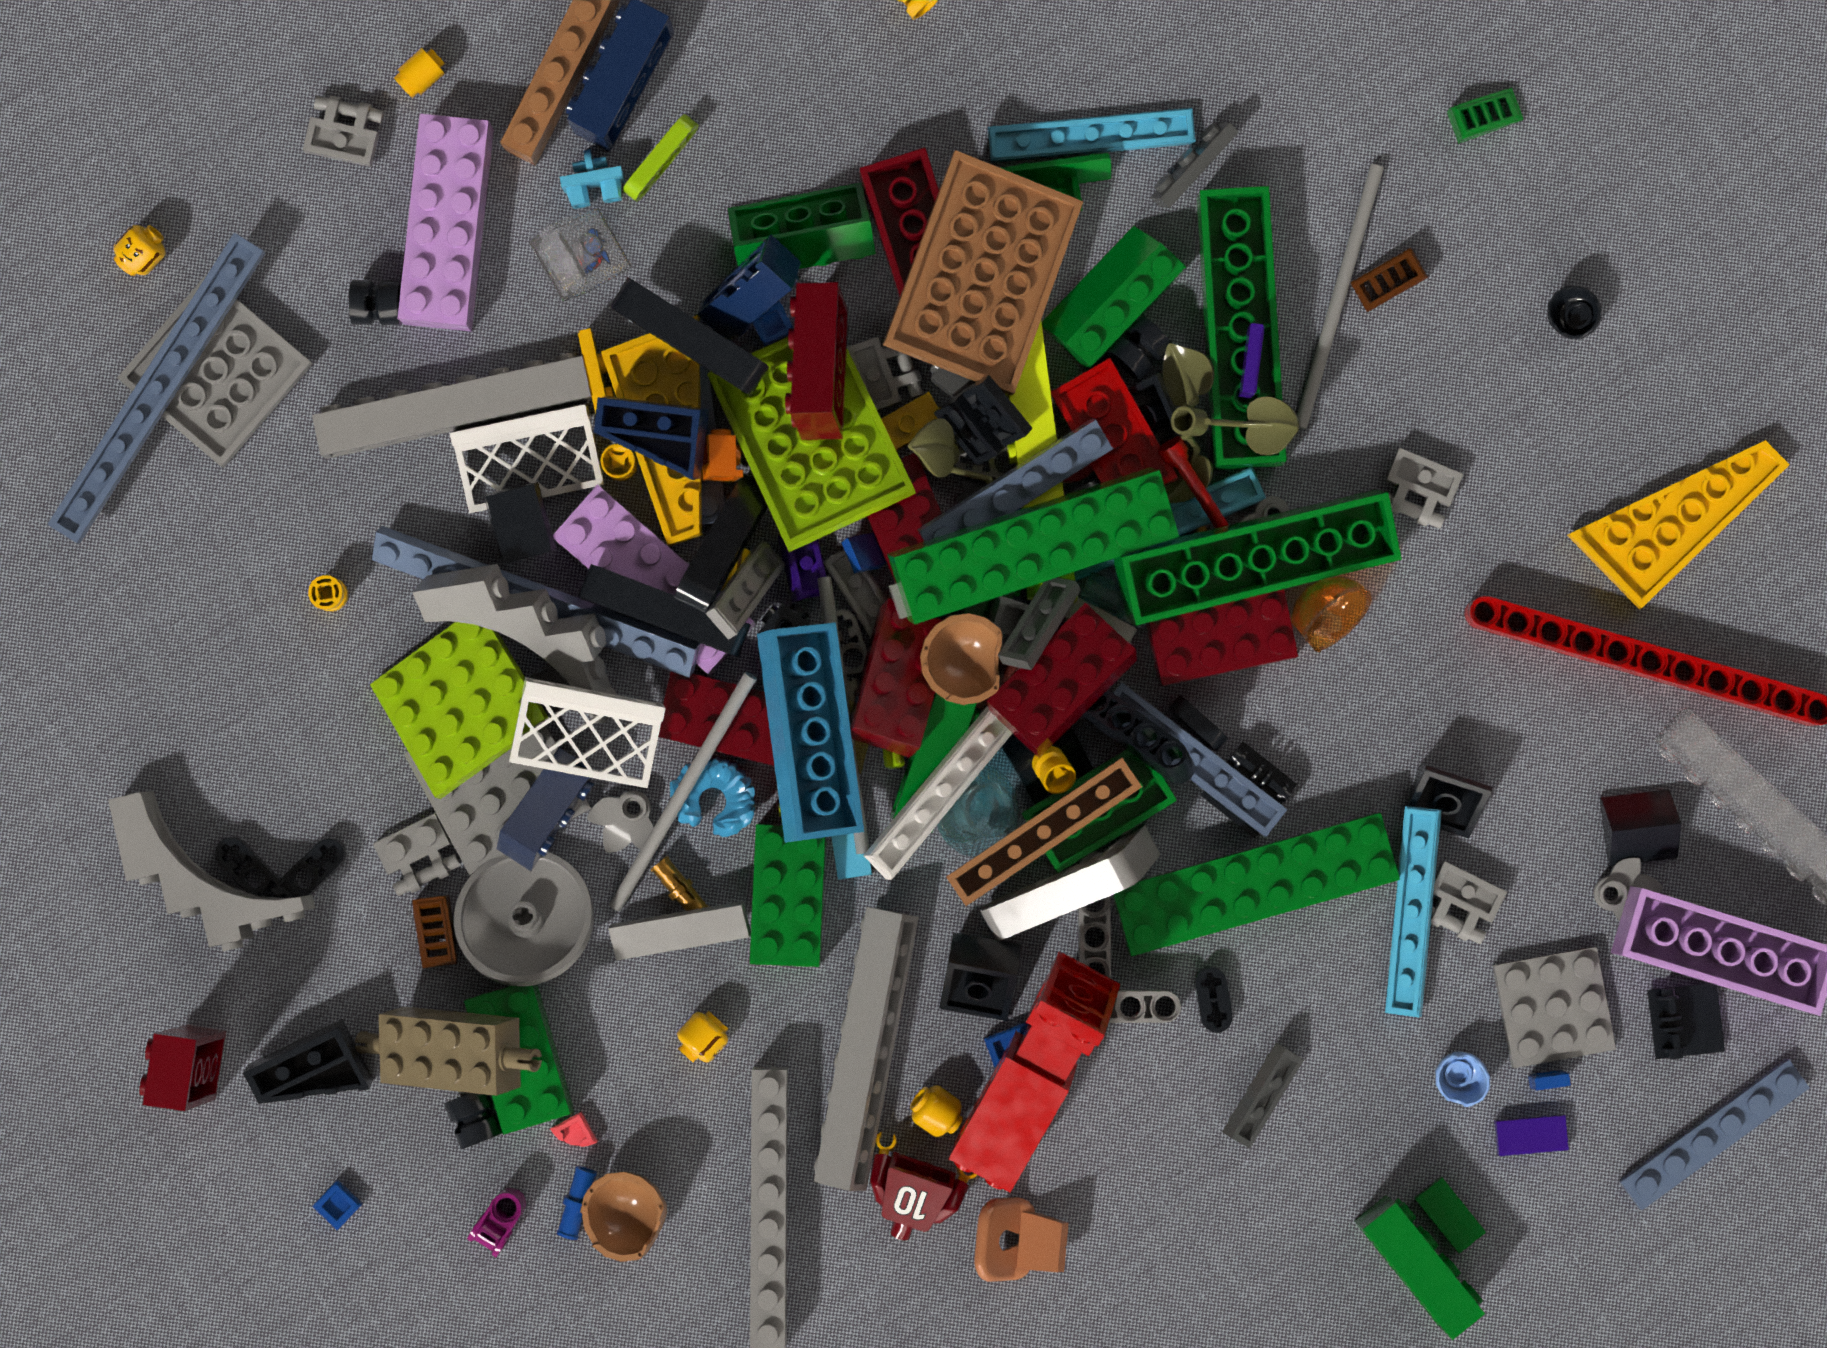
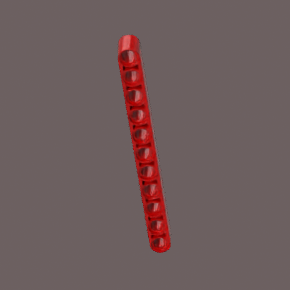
[1464,596,1827,726]

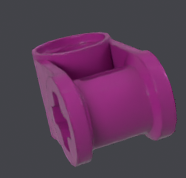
[467,1188,526,1258]

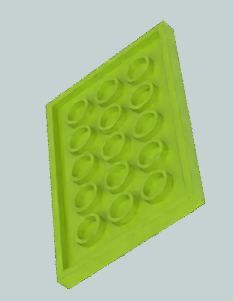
[707,337,916,552]

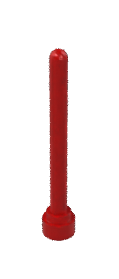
[1157,436,1229,528]

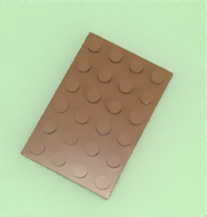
[883,150,1083,396]

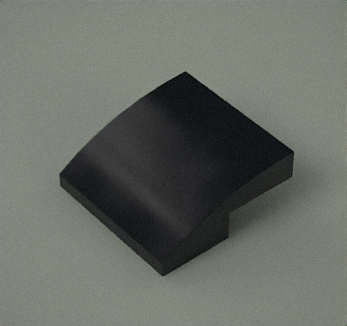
[934,375,1032,465]

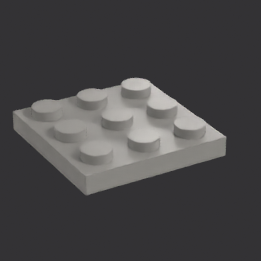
[1492,946,1616,1068]

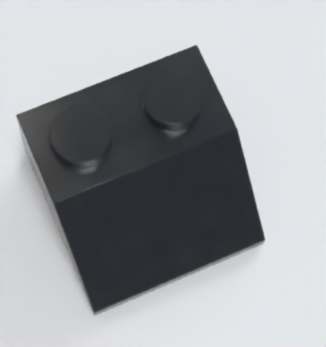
[939,932,1022,1021]

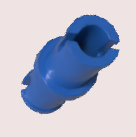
[557,1166,597,1240]

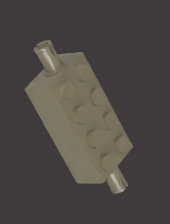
[355,1006,542,1096]

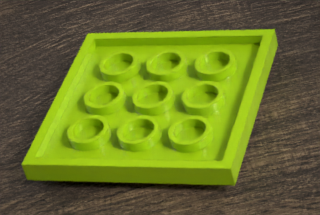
[370,622,548,799]

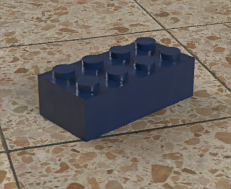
[566,0,674,152]

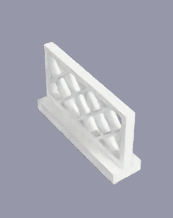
[450,403,604,513]
[509,677,665,788]

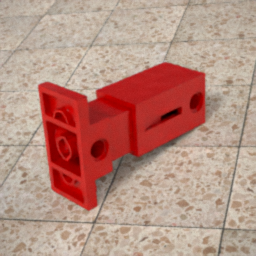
[949,951,1121,1193]

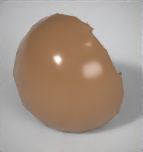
[920,613,1003,705]
[580,1172,667,1262]

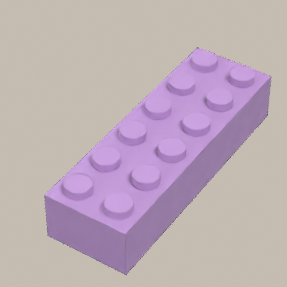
[397,114,494,332]
[553,484,755,676]
[1611,886,1827,1016]

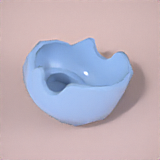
[1435,1051,1490,1107]

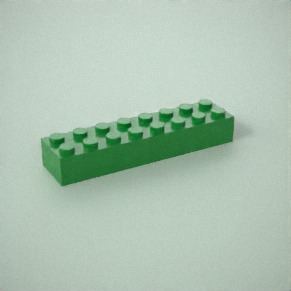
[1196,186,1287,470]
[887,467,1179,625]
[1113,489,1402,626]
[1112,813,1400,957]

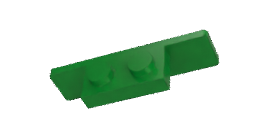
[1001,153,1111,211]

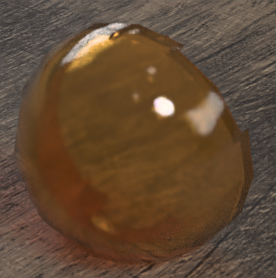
[1290,576,1372,653]

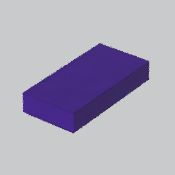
[1239,323,1264,398]
[1494,1114,1569,1156]

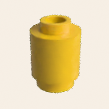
[394,48,445,98]

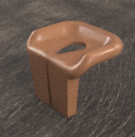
[974,1197,1069,1282]

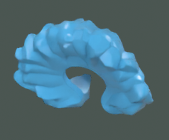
[670,757,755,837]

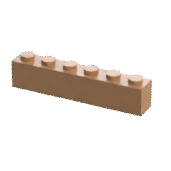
[500,0,620,166]
[946,758,1142,906]

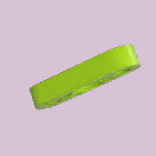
[623,114,699,202]

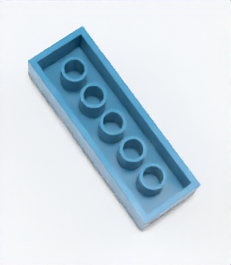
[757,622,864,843]

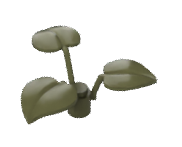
[1163,343,1299,503]
[908,418,1000,485]

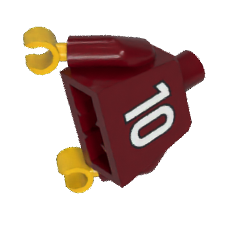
[870,1131,977,1241]

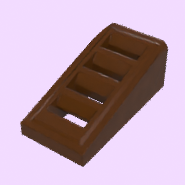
[1350,248,1429,312]
[412,895,458,968]

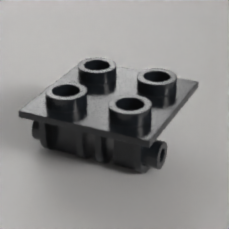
[1200,741,1297,838]
[1647,983,1725,1059]

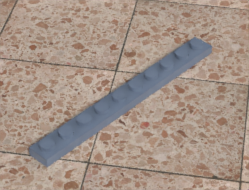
[47,232,266,544]
[372,526,700,678]

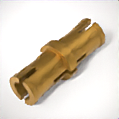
[650,855,710,911]

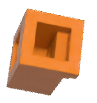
[702,429,743,482]

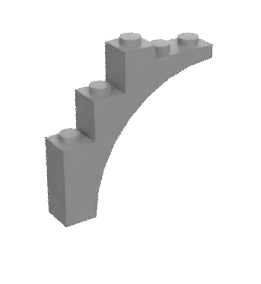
[412,564,617,724]
[108,791,315,951]

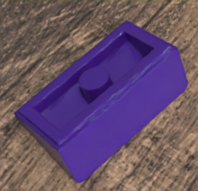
[778,534,827,602]

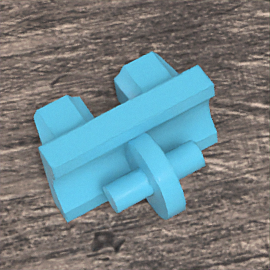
[560,149,625,209]

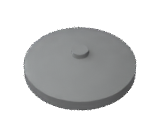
[454,852,594,986]

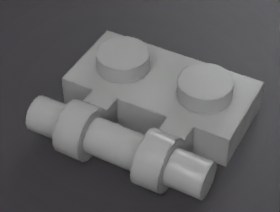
[303,95,385,167]
[847,337,924,411]
[1382,448,1463,529]
[373,813,461,896]
[1431,861,1507,944]

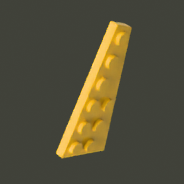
[601,315,702,547]
[1567,440,1790,609]

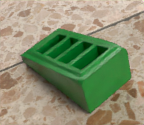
[1447,88,1524,144]

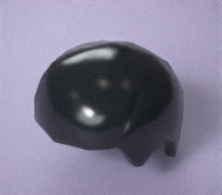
[1548,286,1602,340]

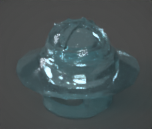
[937,765,1019,857]

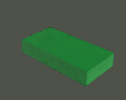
[1414,1176,1486,1254]

